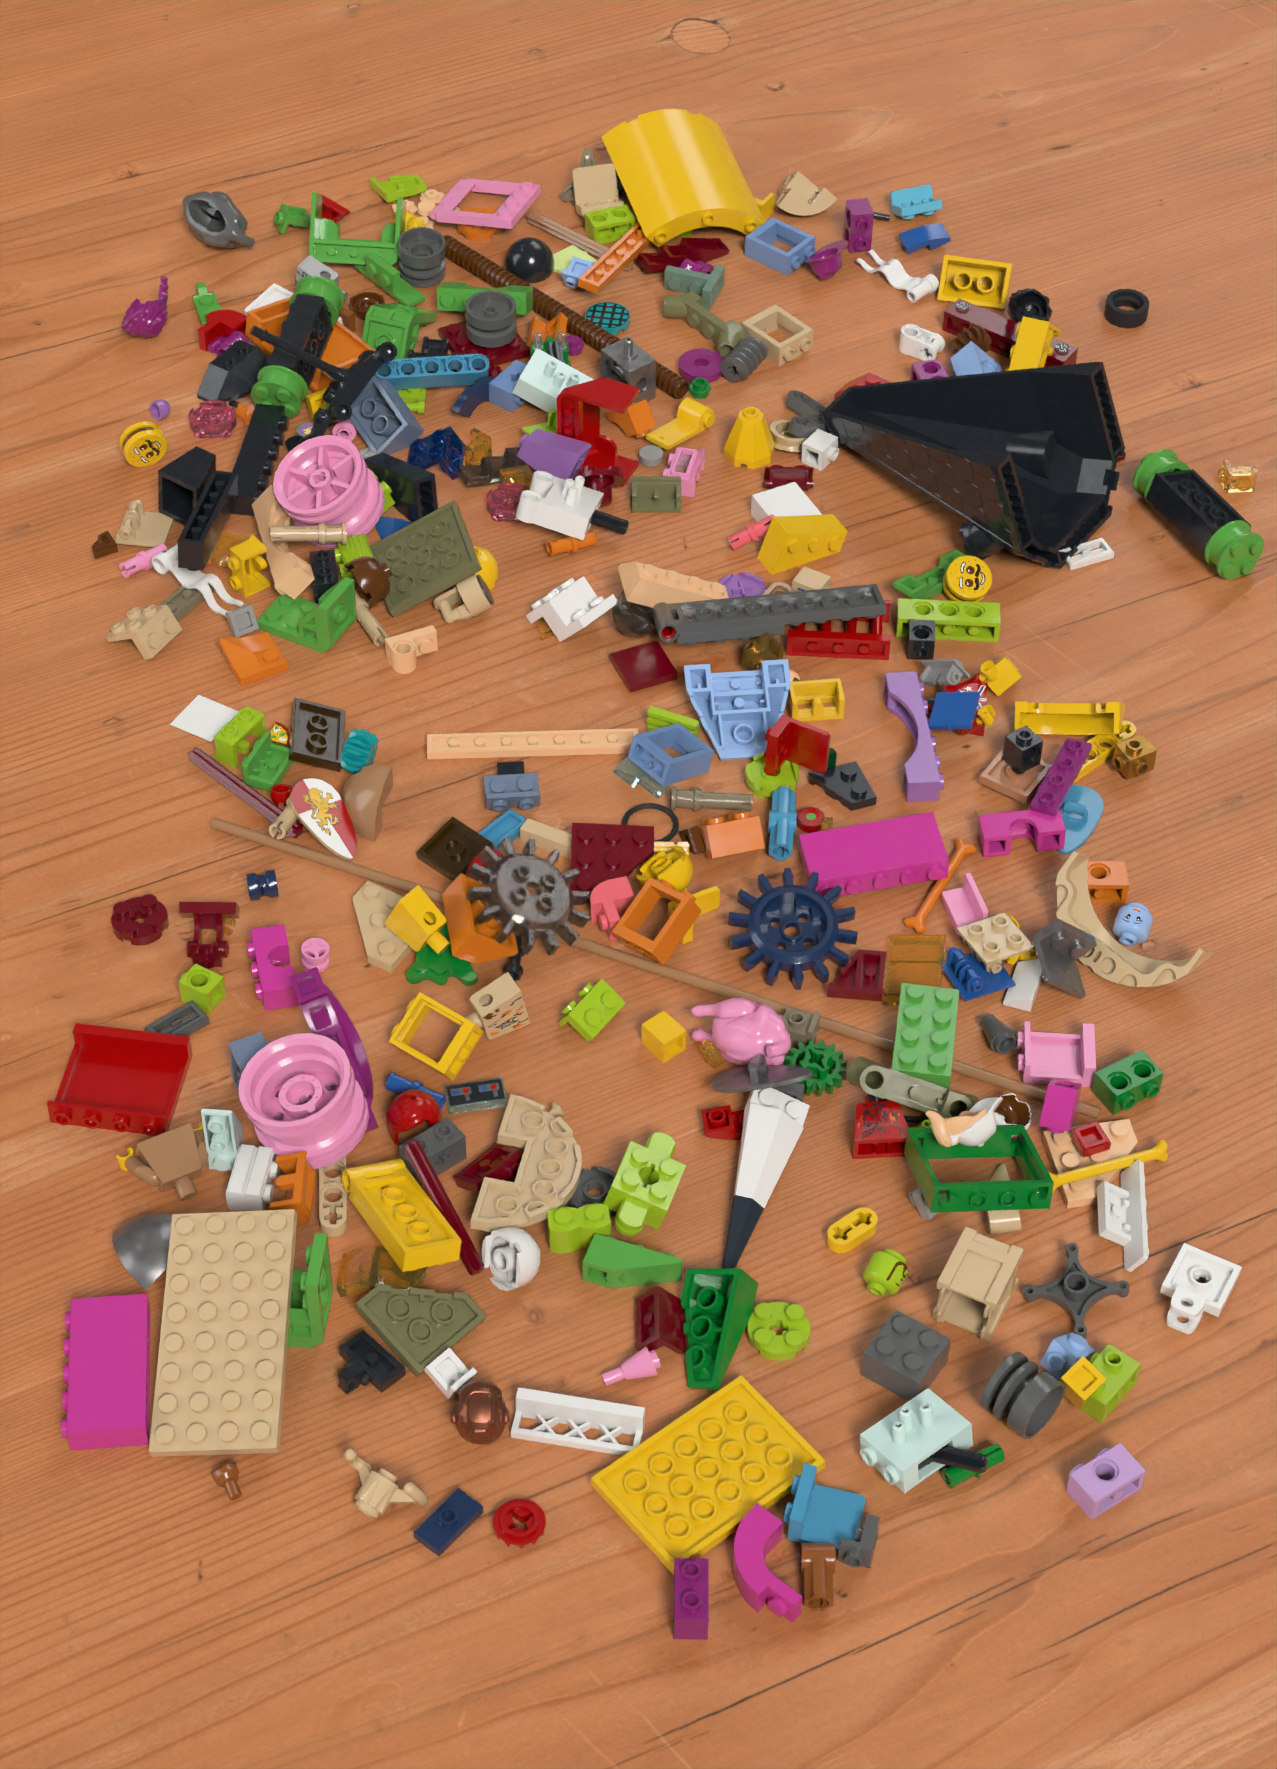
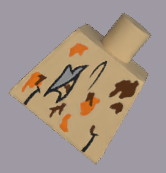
[464,972,530,1040]

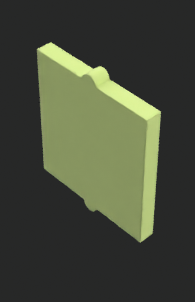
[553,245,597,275]

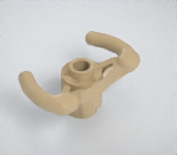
[343,1449,429,1519]

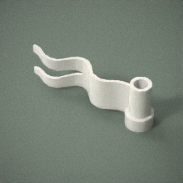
[856,249,939,303]
[151,544,244,617]

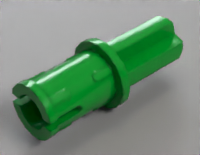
[941,1443,1005,1489]

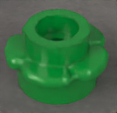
[689,377,712,399]

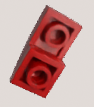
[701,1105,744,1140]

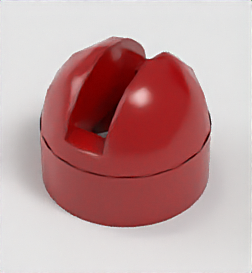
[271,784,292,806]

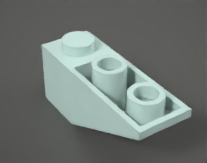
[201,1109,245,1171]

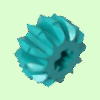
[340,729,378,774]

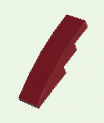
[636,238,730,273]

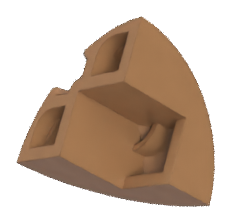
[341,765,393,842]

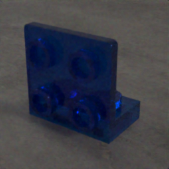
[407,426,466,480]

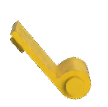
[646,397,715,450]

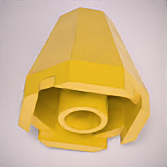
[723,407,775,470]

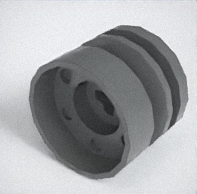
[398,227,446,288]
[980,1352,1066,1439]

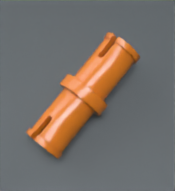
[545,530,597,557]

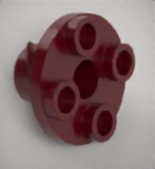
[576,466,625,507]

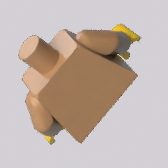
[116,1122,208,1201]

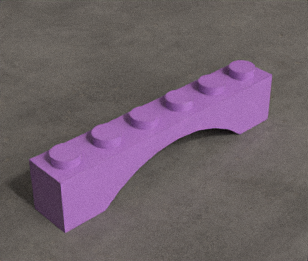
[884,671,944,802]

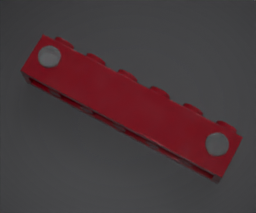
[942,298,1078,367]

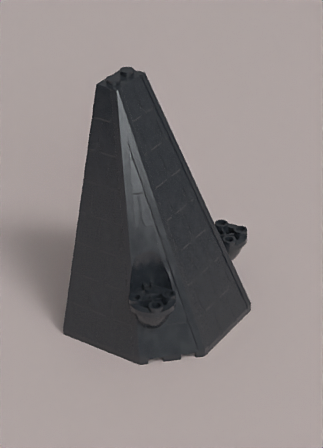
[822,362,1125,569]

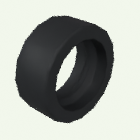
[1104,289,1150,328]

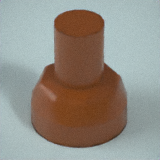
[212,1464,242,1500]

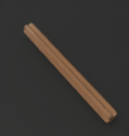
[527,211,634,272]

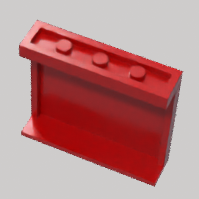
[47,1023,193,1136]

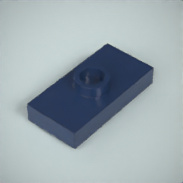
[414,1488,483,1556]

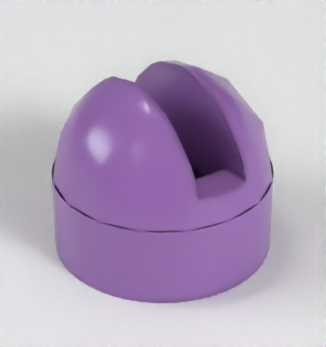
[150,400,170,420]

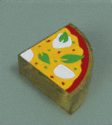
[269,722,290,748]

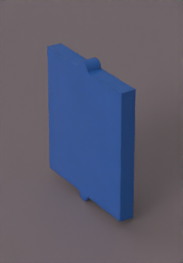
[928,690,980,731]

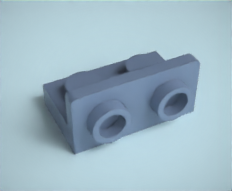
[484,773,540,812]

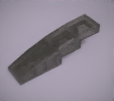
[457,447,536,488]

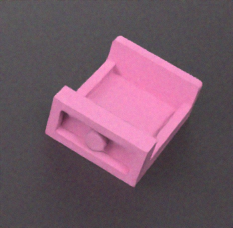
[1016,1021,1096,1087]

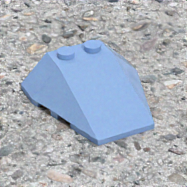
[684,659,791,761]

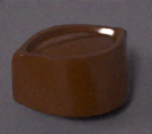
[350,292,385,321]

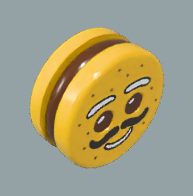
[119,421,168,467]
[942,555,992,602]

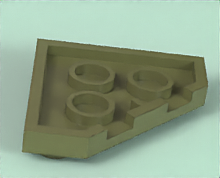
[354,1284,487,1377]

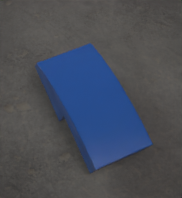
[899,224,951,254]

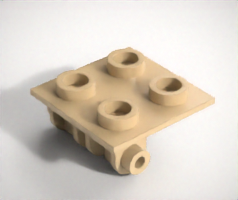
[115,500,174,548]
[956,913,1035,974]

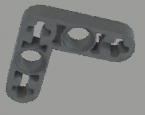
[785,390,828,438]

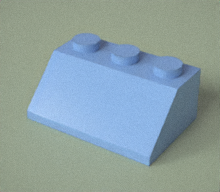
[950,341,1002,376]

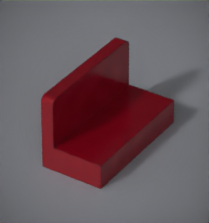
[636,1286,686,1354]

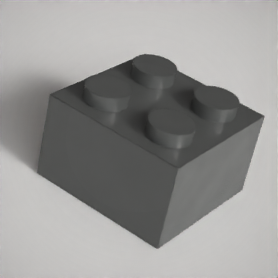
[861,1310,951,1401]

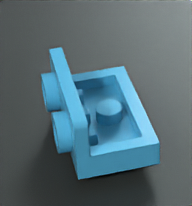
[890,184,943,219]

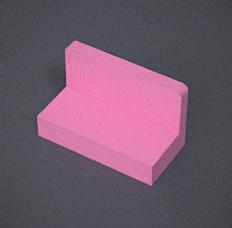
[941,873,988,939]

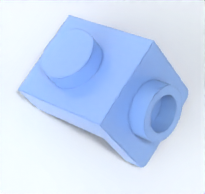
[560,256,594,290]
[1040,1332,1096,1380]

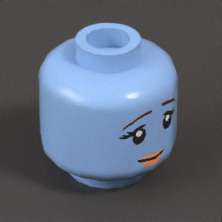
[1113,903,1153,946]

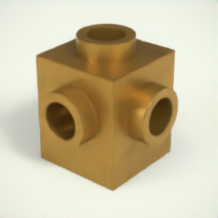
[741,632,784,671]
[1112,734,1157,780]

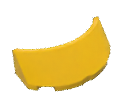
[1014,702,1125,735]

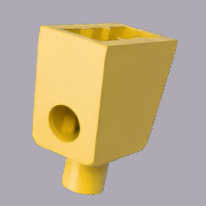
[384,885,450,955]

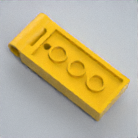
[342,1158,462,1272]

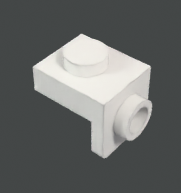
[424,1347,478,1399]

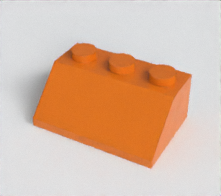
[442,873,518,964]

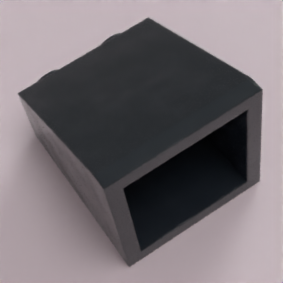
[158,446,216,525]

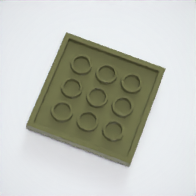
[369,500,482,617]

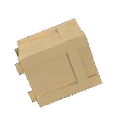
[932,1227,1024,1341]

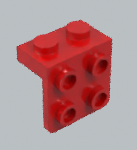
[763,715,831,776]

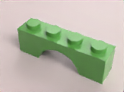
[437,282,533,315]

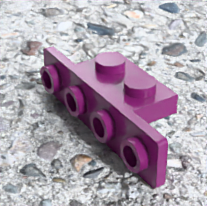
[1030,738,1092,816]

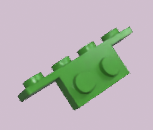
[355,252,425,307]

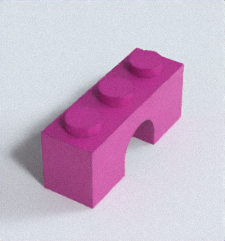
[977,809,1066,857]
[247,924,299,1011]

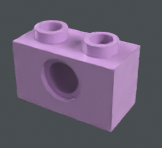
[1066,1443,1146,1520]

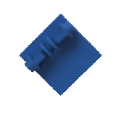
[939,947,1016,1002]

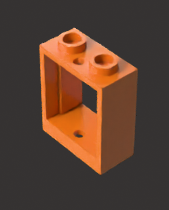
[612,877,702,966]

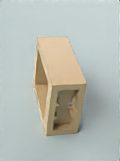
[741,304,813,367]

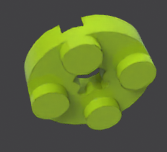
[745,753,799,798]
[747,1302,810,1361]

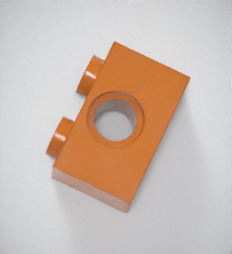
[1087,861,1129,904]

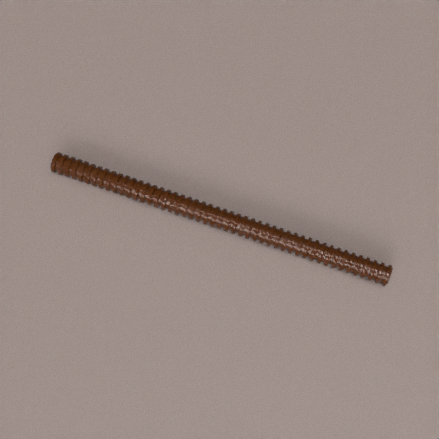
[443,235,690,399]

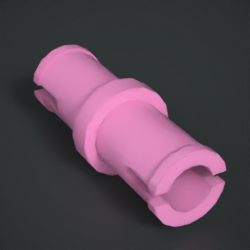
[119,543,167,578]

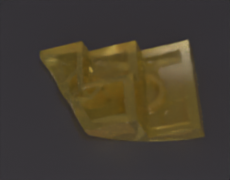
[336,1246,428,1297]

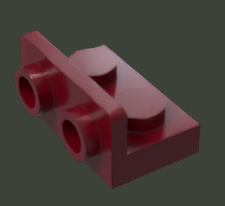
[454,1143,522,1196]

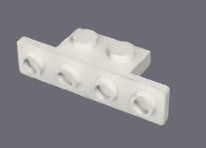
[1097,1160,1149,1272]

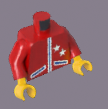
[928,660,998,736]

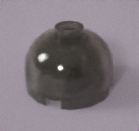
[611,589,657,638]

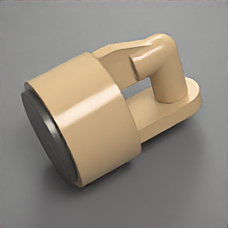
[433,573,494,624]

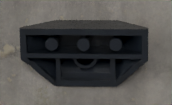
[197,339,270,406]

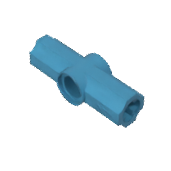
[768,786,797,861]

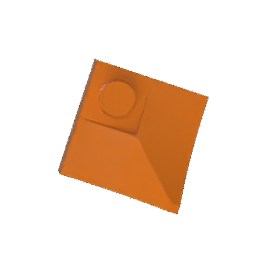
[218,631,289,686]

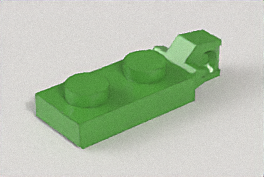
[193,282,221,326]

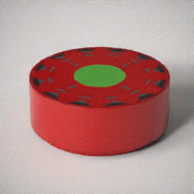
[797,807,825,833]

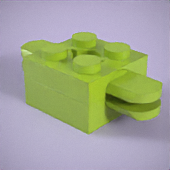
[603,1132,686,1236]

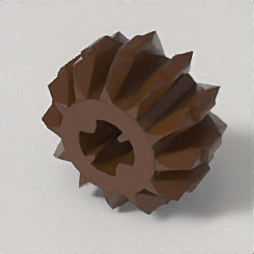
[951,324,992,355]

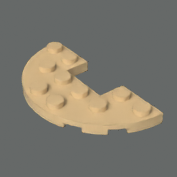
[470,1094,582,1232]

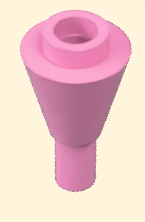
[332,419,356,441]
[601,1346,661,1386]

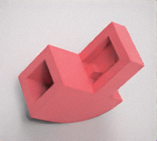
[590,876,634,941]

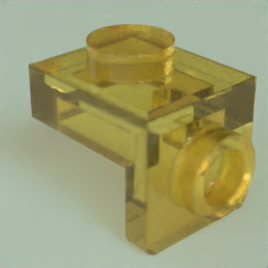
[465,428,492,470]
[1218,459,1258,493]
[500,465,533,495]

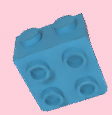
[784,1463,866,1552]

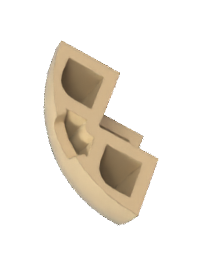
[775,171,837,216]

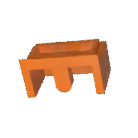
[270,1151,316,1225]

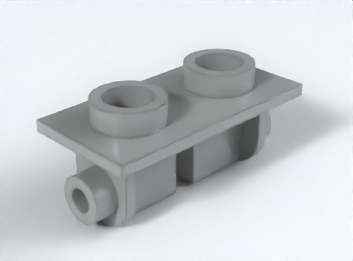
[919,659,971,686]

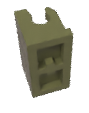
[632,476,681,513]

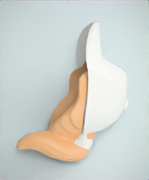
[925,1097,1003,1147]

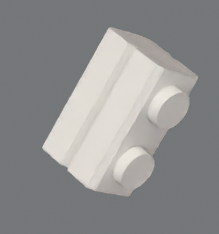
[226,1144,280,1211]

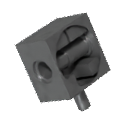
[601,337,656,403]

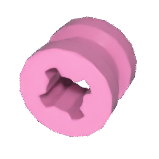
[301,938,330,973]

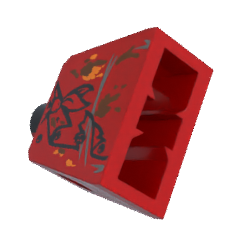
[852,1094,908,1159]

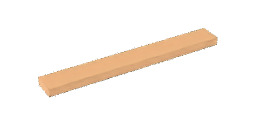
[427,728,639,760]

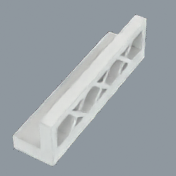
[511,1387,645,1456]

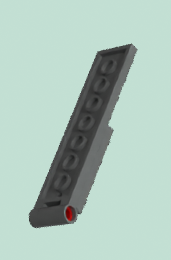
[652,584,886,645]

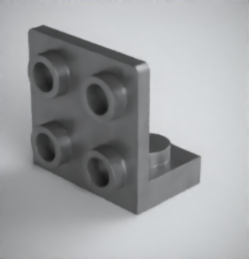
[1033,919,1097,999]

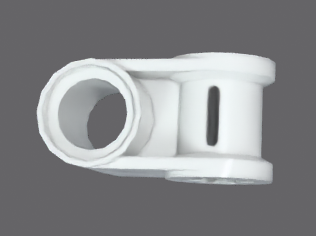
[898,324,945,361]

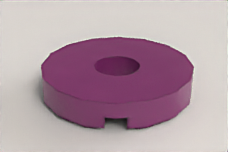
[678,348,724,383]

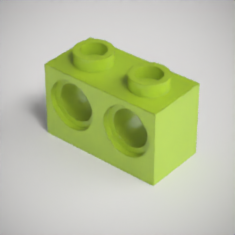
[585,204,636,244]

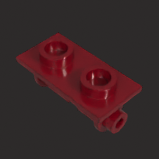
[764,465,814,491]

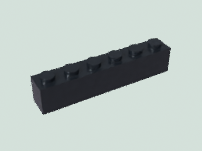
[231,404,289,516]
[178,470,238,571]

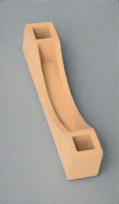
[252,485,315,600]

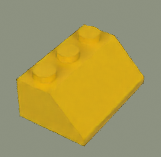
[937,255,1013,310]

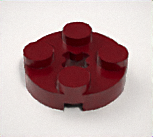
[111,894,169,946]

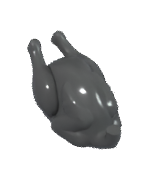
[182,191,255,248]

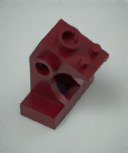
[179,902,240,969]

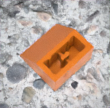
[698,811,765,859]

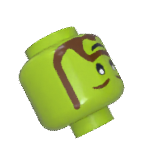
[863,1249,909,1297]

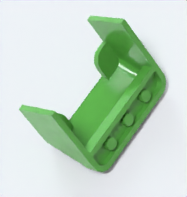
[309,192,407,266]

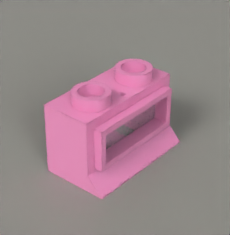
[663,446,706,497]

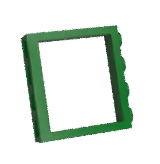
[904,1125,1054,1213]

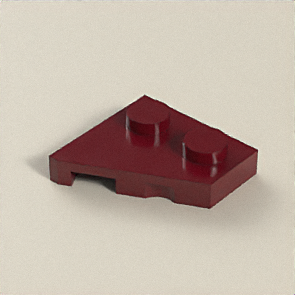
[827,949,887,1001]

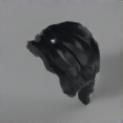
[1007,288,1052,323]

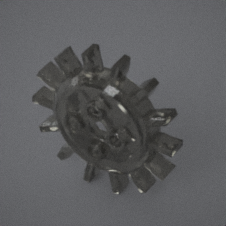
[466,837,590,955]

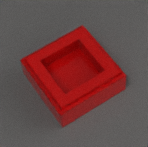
[1070,1121,1111,1158]

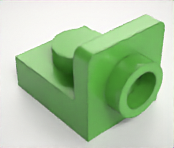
[274,204,311,234]

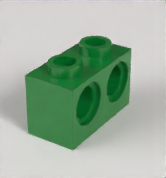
[1092,1050,1164,1115]

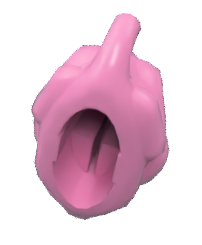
[691,997,791,1065]

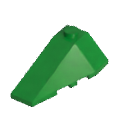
[681,1268,758,1390]

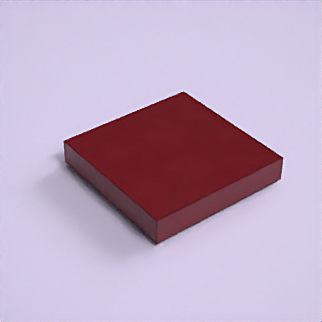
[610,640,678,693]

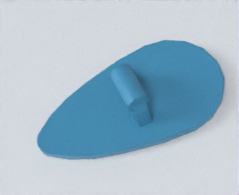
[1057,785,1103,855]

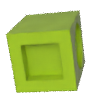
[179,964,226,1014]

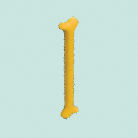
[1049,1140,1168,1193]

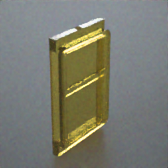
[882,935,946,1005]

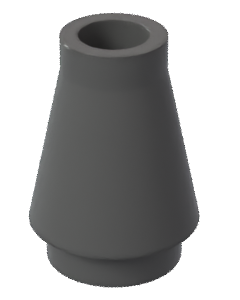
[980,1014,1017,1054]

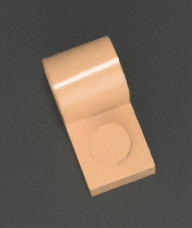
[385,625,438,674]

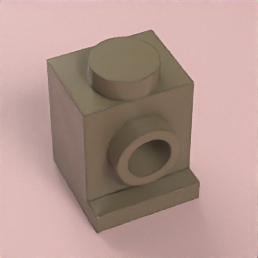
[778,1008,821,1048]

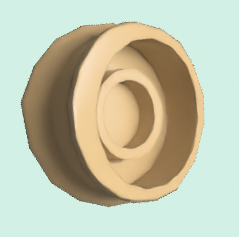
[770,420,808,453]

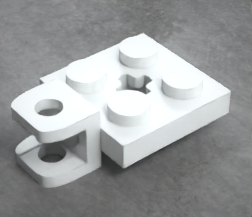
[1160,1243,1242,1334]

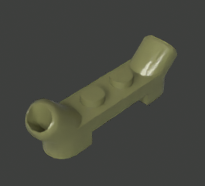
[663,291,747,359]
[847,1056,979,1118]

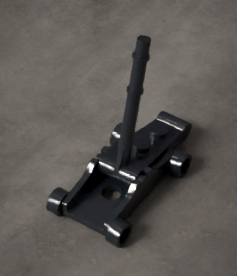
[250,325,397,441]

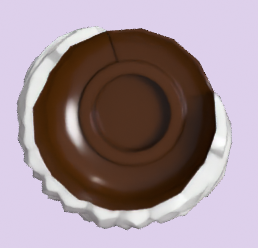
[994,1093,1032,1138]

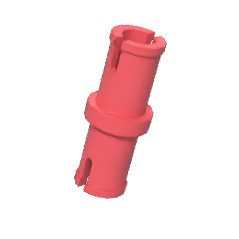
[728,514,775,551]

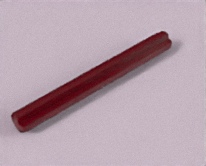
[404,1140,484,1275]

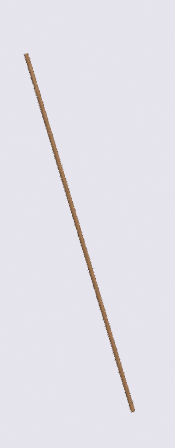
[210,818,1101,1119]

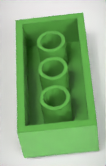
[892,983,959,1088]

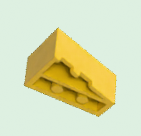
[1006,316,1061,371]
[757,514,848,575]

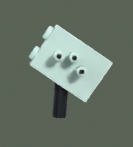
[512,340,594,412]
[860,1388,988,1493]

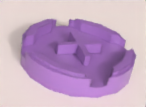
[719,572,767,598]

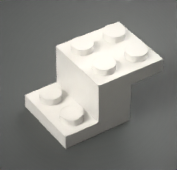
[525,576,619,642]

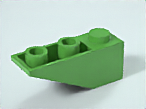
[582,1233,683,1289]

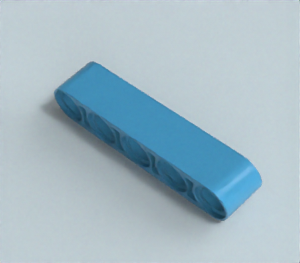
[374,354,490,390]

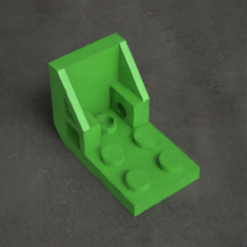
[362,303,437,359]
[257,577,357,653]
[287,1233,333,1348]

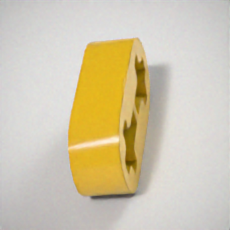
[826,1207,878,1254]

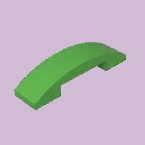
[893,549,965,599]

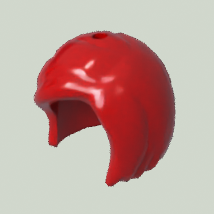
[386,1089,442,1145]

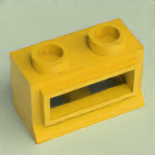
[227,535,271,598]
[787,678,845,722]

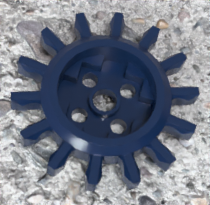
[728,868,858,990]

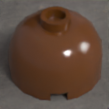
[344,556,392,609]

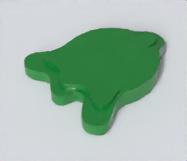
[406,923,478,986]

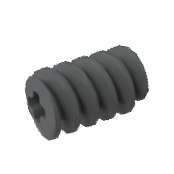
[721,337,767,383]

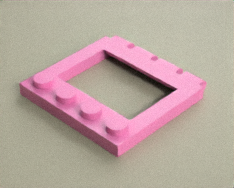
[430,178,541,229]

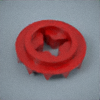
[493,1499,546,1549]

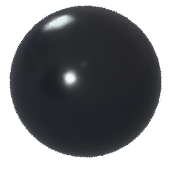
[504,237,555,283]

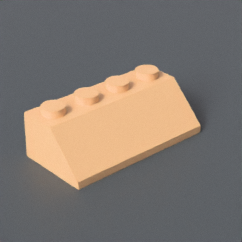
[618,562,729,608]

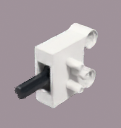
[516,471,629,540]

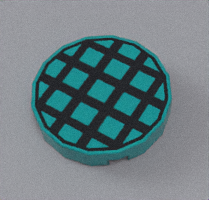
[585,302,630,335]

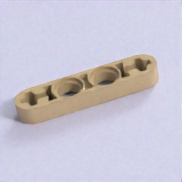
[319,1155,348,1237]

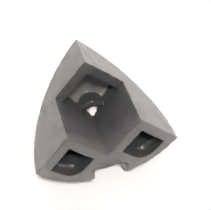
[112,1213,172,1290]

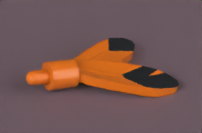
[229,401,256,427]

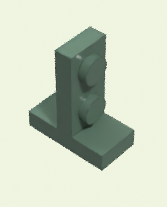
[664,265,725,310]

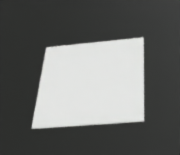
[170,695,239,742]

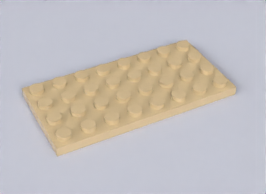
[149,1209,297,1457]

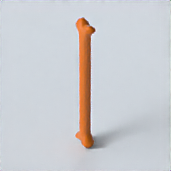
[904,839,976,933]

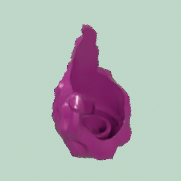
[122,276,169,339]

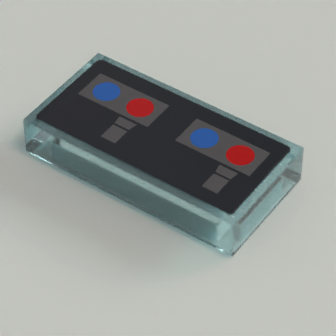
[444,1077,507,1115]

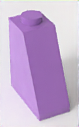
[517,429,592,480]

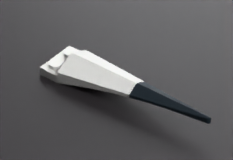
[722,1088,810,1268]

